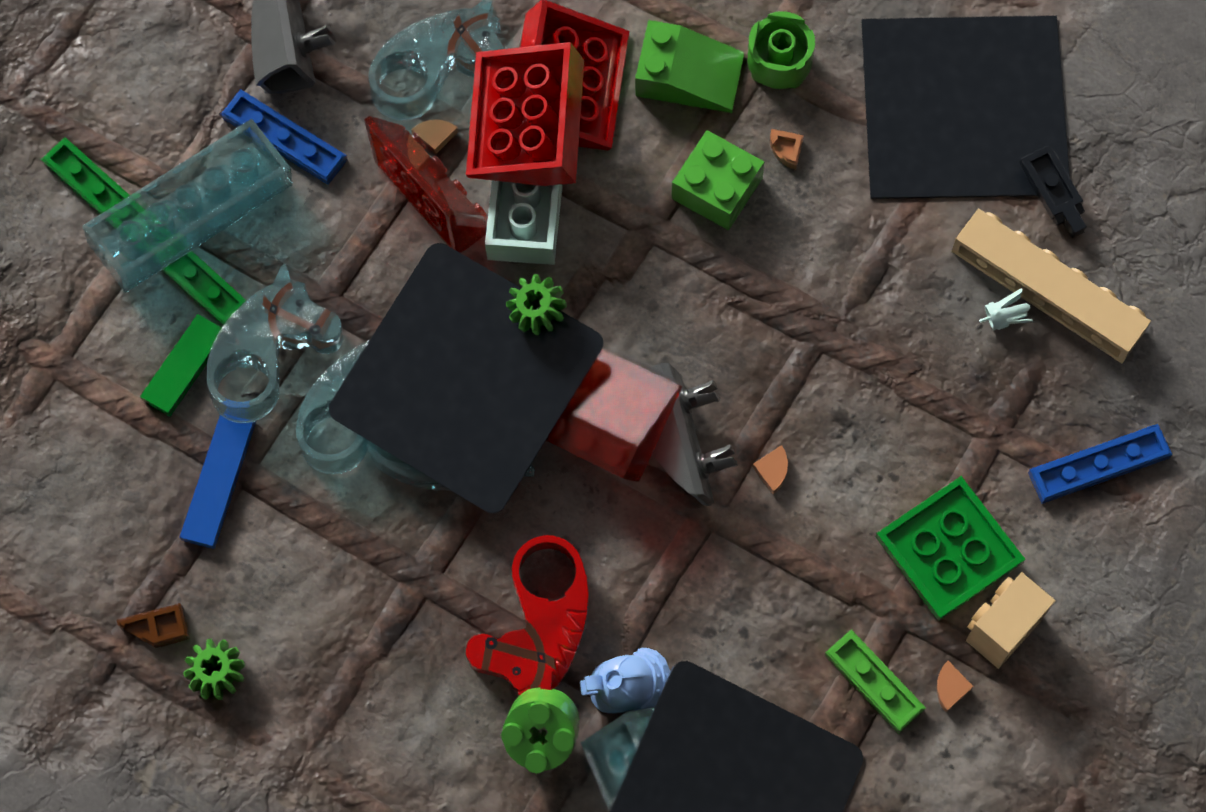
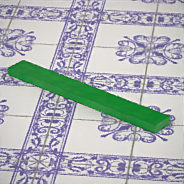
[41,137,251,329]

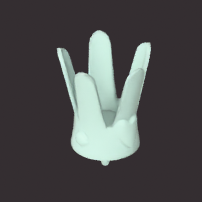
[979,288,1033,331]

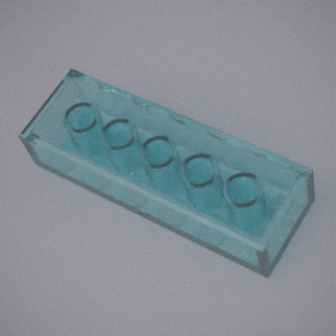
[82,119,293,293]

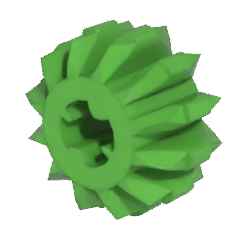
[506,274,567,335]
[183,639,246,700]

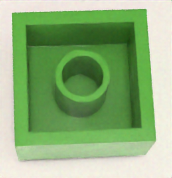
[672,130,765,231]

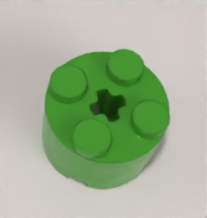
[747,11,815,89]
[501,687,579,773]

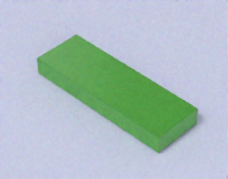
[825,629,926,734]

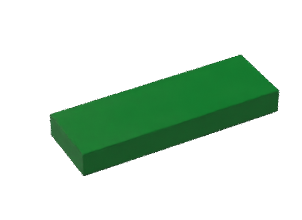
[140,314,227,417]

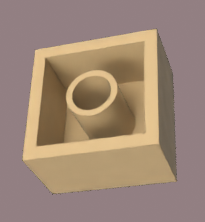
[966,572,1056,669]

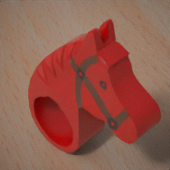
[466,535,588,696]

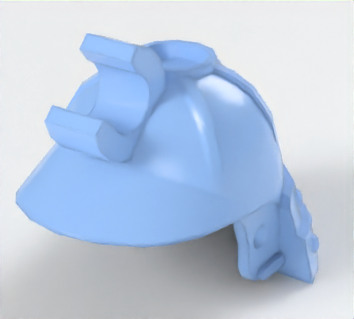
[580,648,671,717]

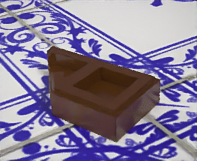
[117,603,190,648]

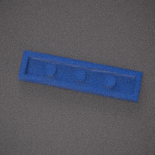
[221,89,348,185]
[179,409,256,549]
[1028,424,1172,504]

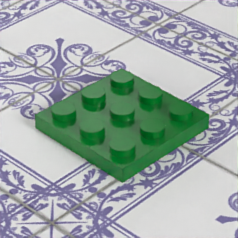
[875,476,1026,621]

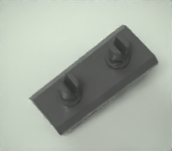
[251,0,335,94]
[623,363,738,506]

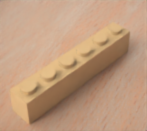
[952,208,1151,364]

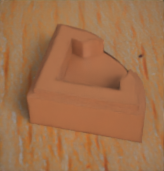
[411,120,458,154]
[770,129,804,170]
[753,445,788,494]
[937,660,974,713]

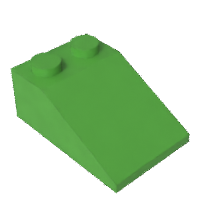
[635,20,744,113]

